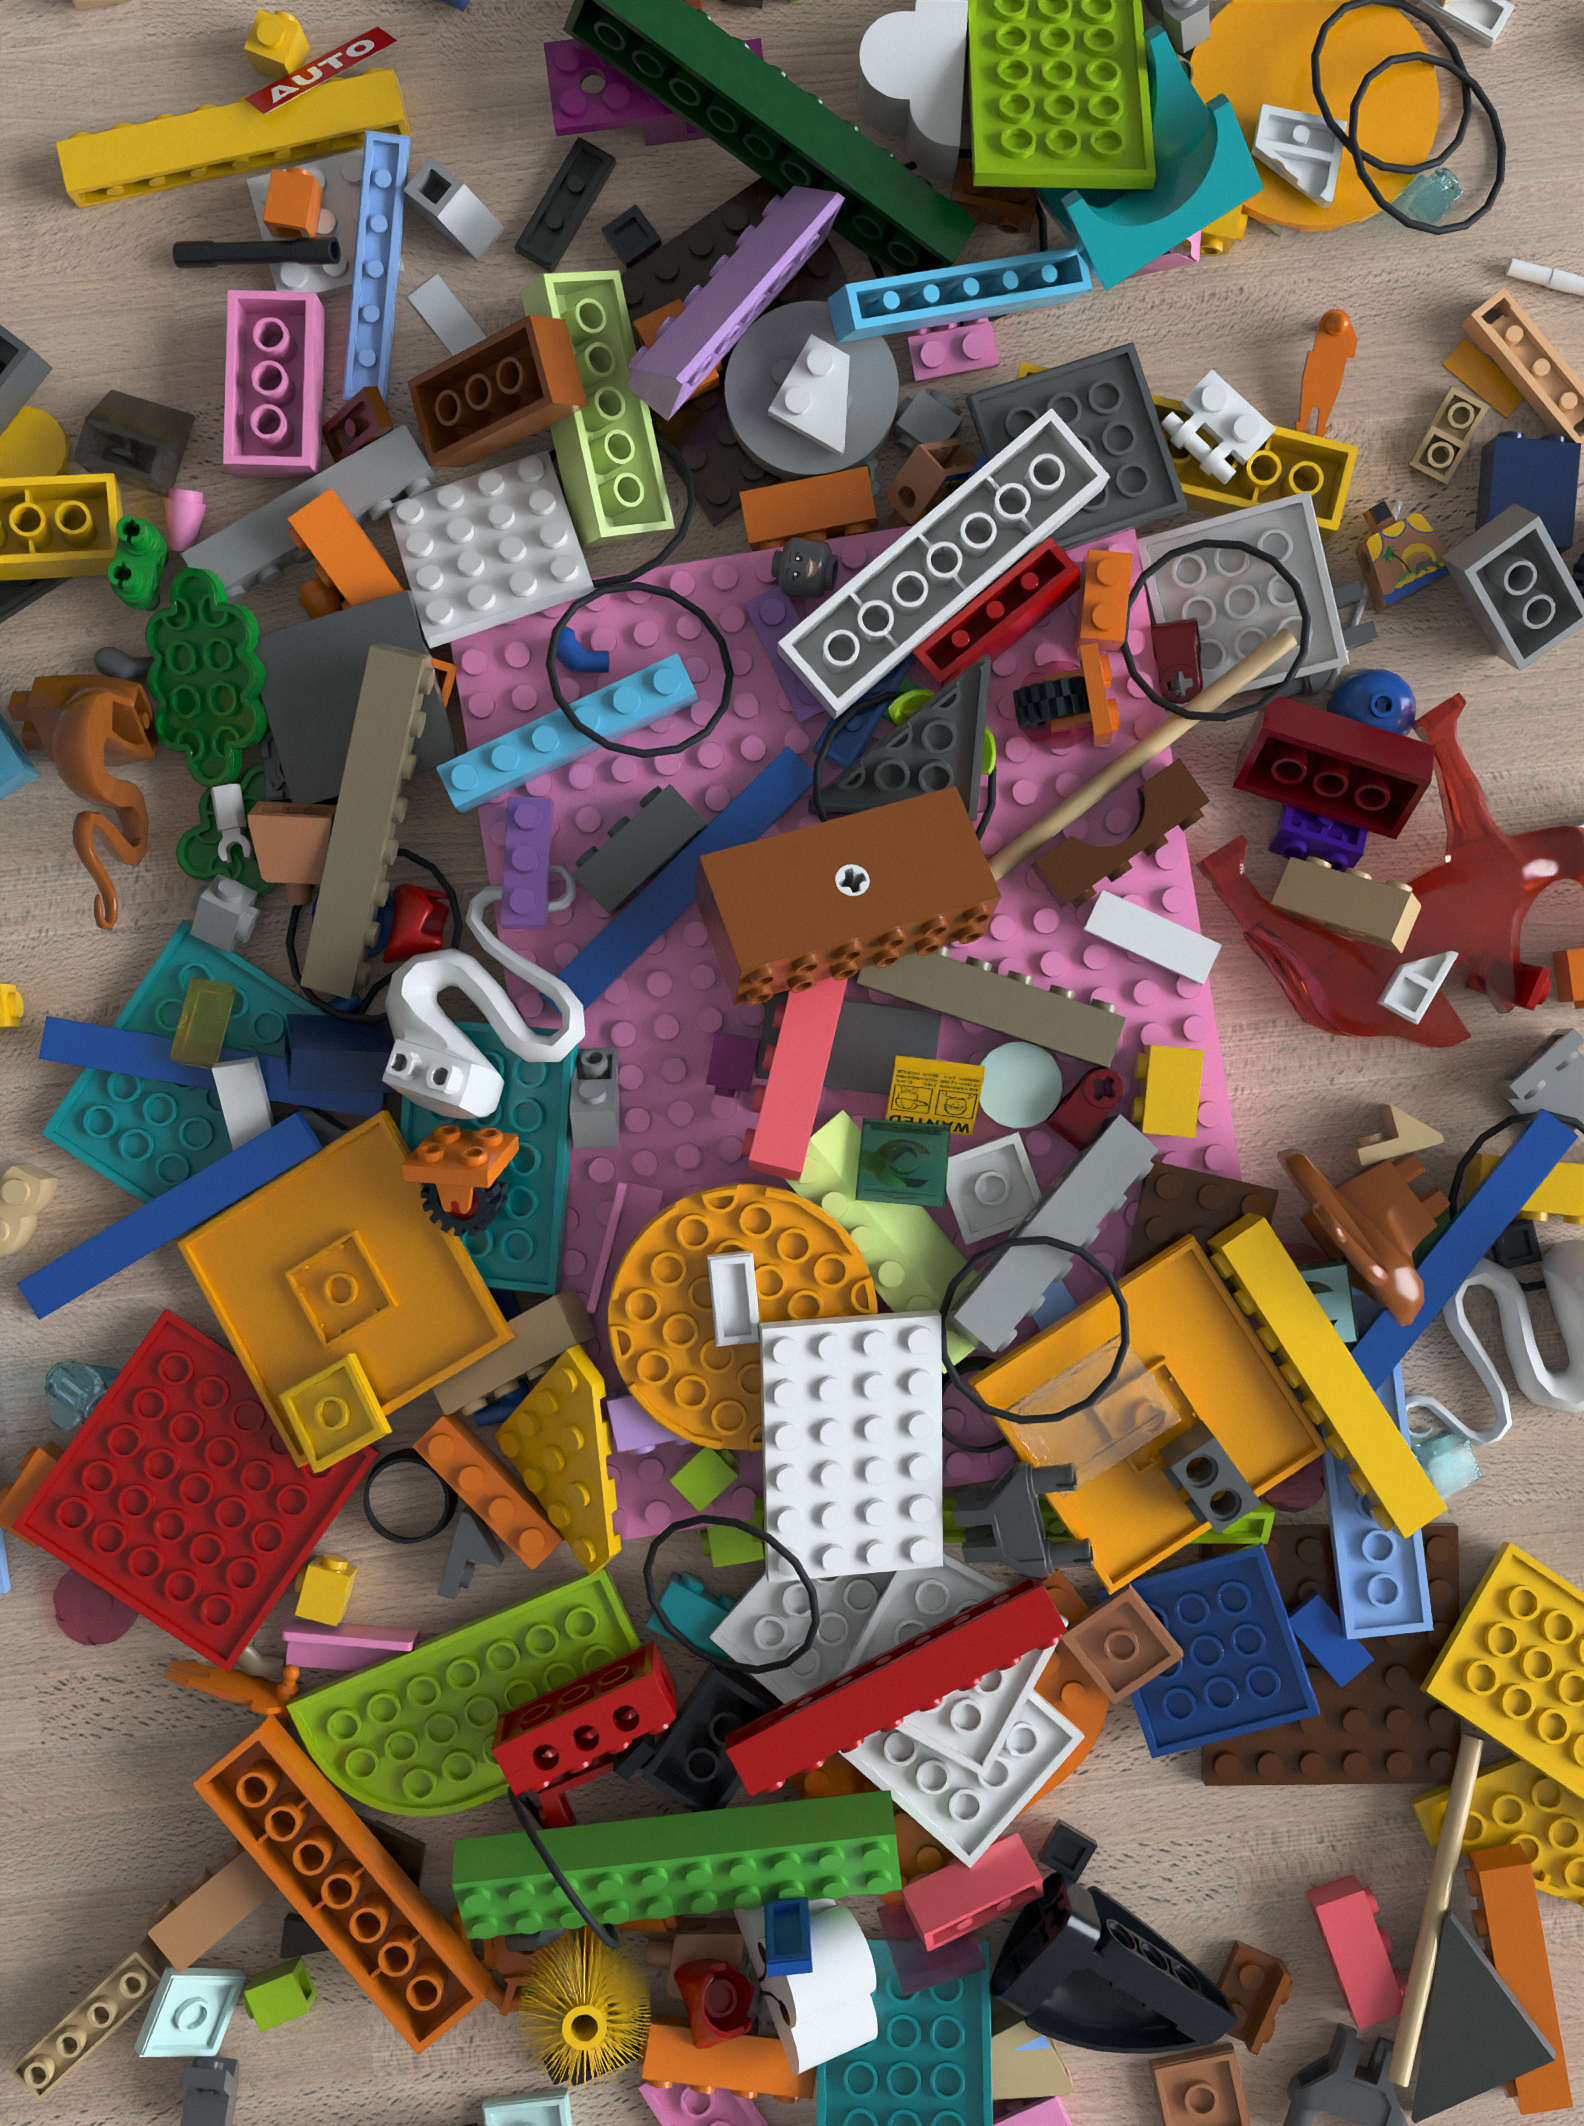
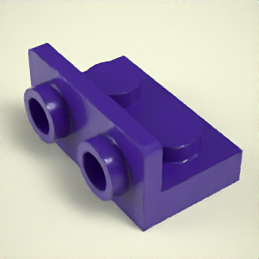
[1268,804,1368,872]

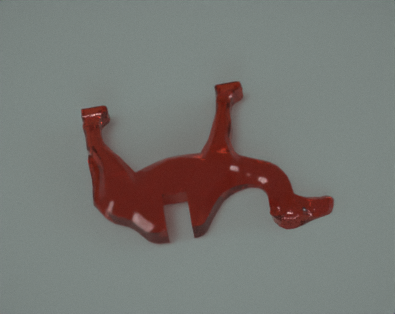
[1195,692,1584,1048]

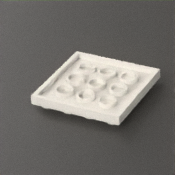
[388,450,595,649]
[1137,491,1349,707]
[837,1551,1069,1778]

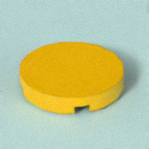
[0,406,71,478]

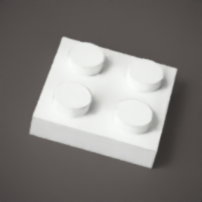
[944,1132,1042,1245]

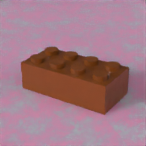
[407,315,588,468]

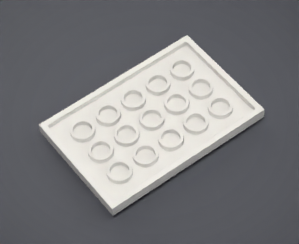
[759,1309,943,1583]

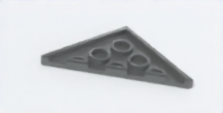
[808,654,991,820]
[1411,1910,1556,2123]

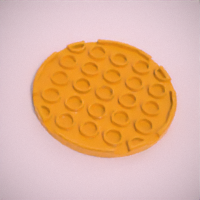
[1190,0,1439,232]
[608,1183,878,1452]

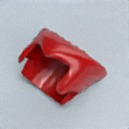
[382,883,450,964]
[674,1958,755,2049]

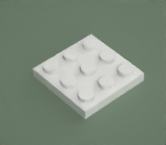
[247,148,406,299]

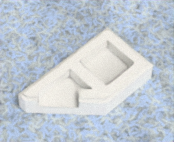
[1376,951,1458,1025]

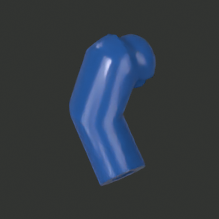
[549,626,610,673]
[474,1379,530,1427]

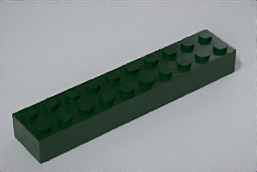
[563,0,978,276]

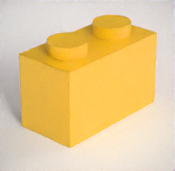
[1130,1045,1204,1138]

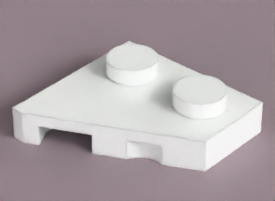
[1251,104,1348,209]
[768,334,850,457]

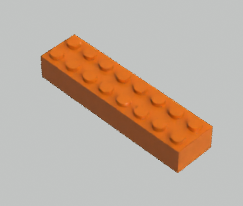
[192,1715,493,2055]

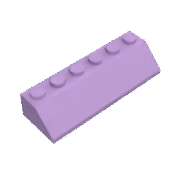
[627,186,845,421]

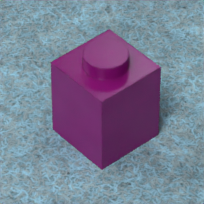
[706,1032,760,1099]

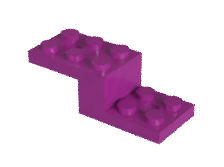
[543,38,764,146]

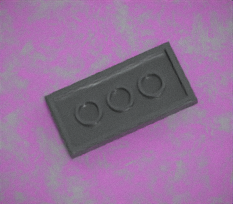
[756,992,942,1095]

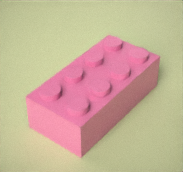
[223,290,325,479]

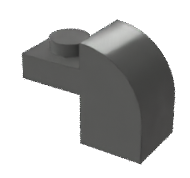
[180,2056,239,2126]

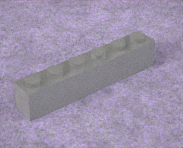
[181,424,438,604]
[945,1114,1159,1353]

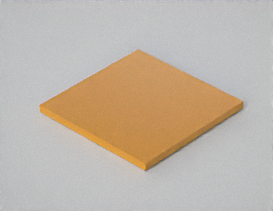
[175,1110,516,1468]
[968,1233,1329,1595]

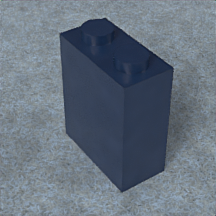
[1475,431,1581,555]
[284,1014,397,1093]

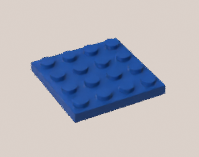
[1096,1542,1320,1758]

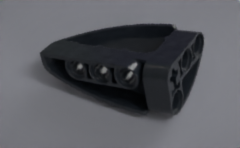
[990,1872,1238,2054]

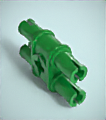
[107,516,169,611]

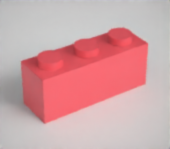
[902,1832,1044,1953]
[1305,1875,1407,2029]

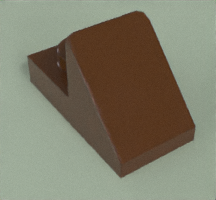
[322,386,394,464]

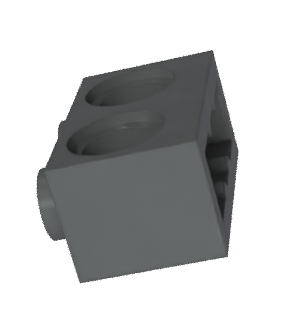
[1158,1420,1262,1534]

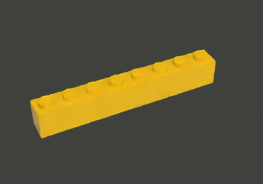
[56,68,411,209]
[1206,1213,1448,1539]

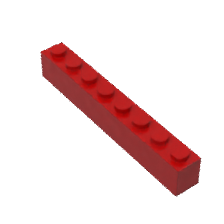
[725,1577,1068,1797]

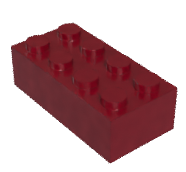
[1232,696,1435,840]

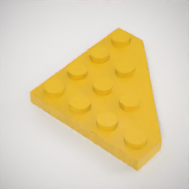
[494,1344,622,1576]
[1409,1755,1584,1908]

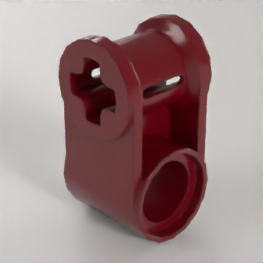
[1151,617,1204,704]
[1044,1067,1124,1151]

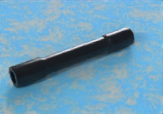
[173,237,341,268]

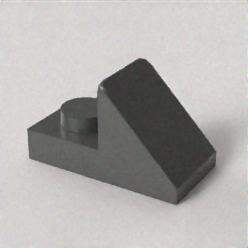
[438,1504,505,1599]

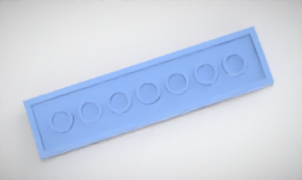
[1311,1286,1433,1640]

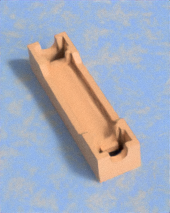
[1461,287,1584,446]

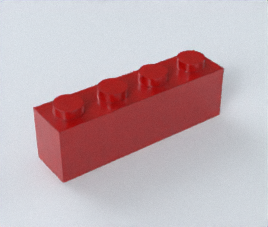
[912,537,1081,692]

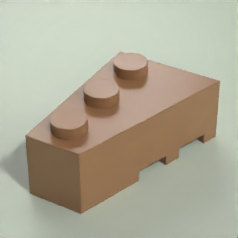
[147,1840,279,1974]

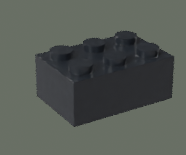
[641,1663,784,1812]

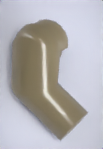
[236,1637,286,1679]

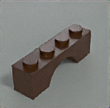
[1030,758,1210,908]

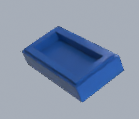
[1287,1591,1374,1688]
[764,1897,813,1977]

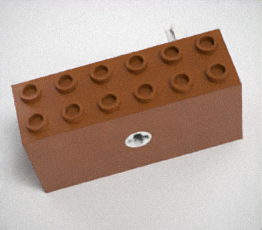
[694,786,1001,1006]

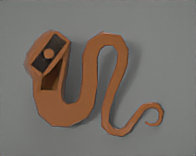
[8,674,159,931]
[1277,1148,1450,1327]

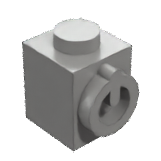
[894,389,963,455]
[190,874,261,953]

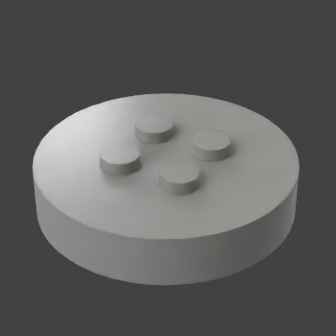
[725,301,899,481]

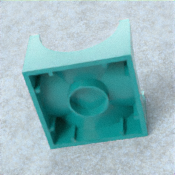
[1034,23,1264,291]

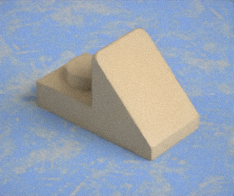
[1347,1103,1445,1166]

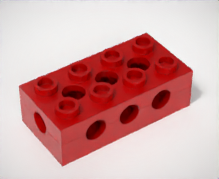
[491,1641,677,1796]

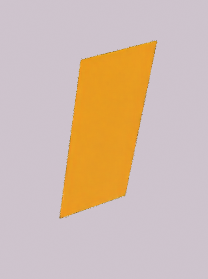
[1442,338,1524,419]

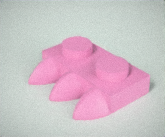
[906,317,999,383]

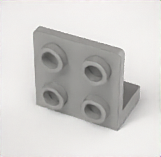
[1493,1028,1584,1131]

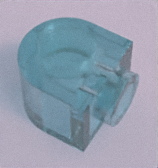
[1403,167,1464,226]

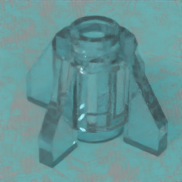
[45,1359,121,1433]

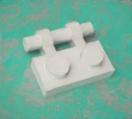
[1161,369,1276,485]

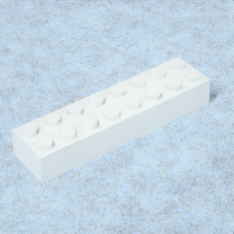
[777,408,1110,720]

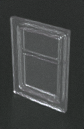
[1005,1332,1182,1498]

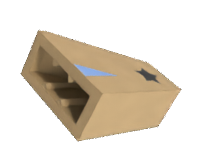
[991,2008,1075,2100]

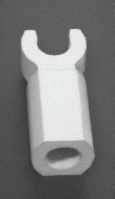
[210,784,255,863]

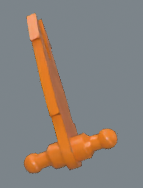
[1294,309,1358,437]
[164,1660,301,1731]

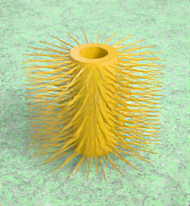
[517,1925,652,2093]

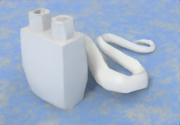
[382,865,585,1119]
[1405,1240,1584,1447]

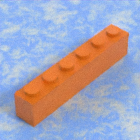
[1464,1843,1573,2115]

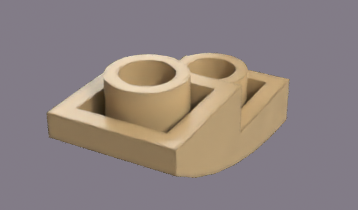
[1408,386,1490,485]

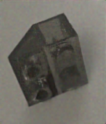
[73,389,195,497]

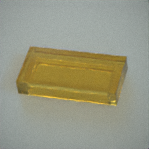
[169,977,236,1070]

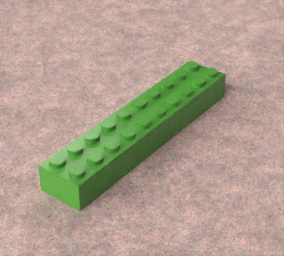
[452,1790,902,1939]

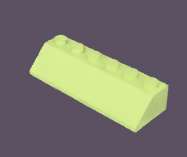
[520,270,675,549]
[785,1110,977,1374]

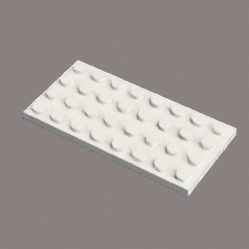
[709,1570,1085,1868]

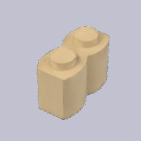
[0,1163,58,1256]

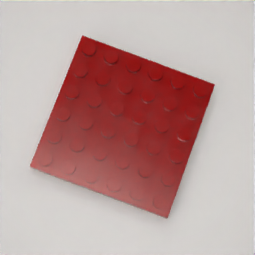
[11,1309,380,1673]

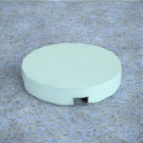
[979,1041,1063,1129]

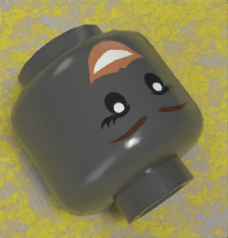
[771,537,839,599]

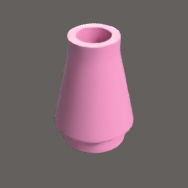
[163,488,207,552]

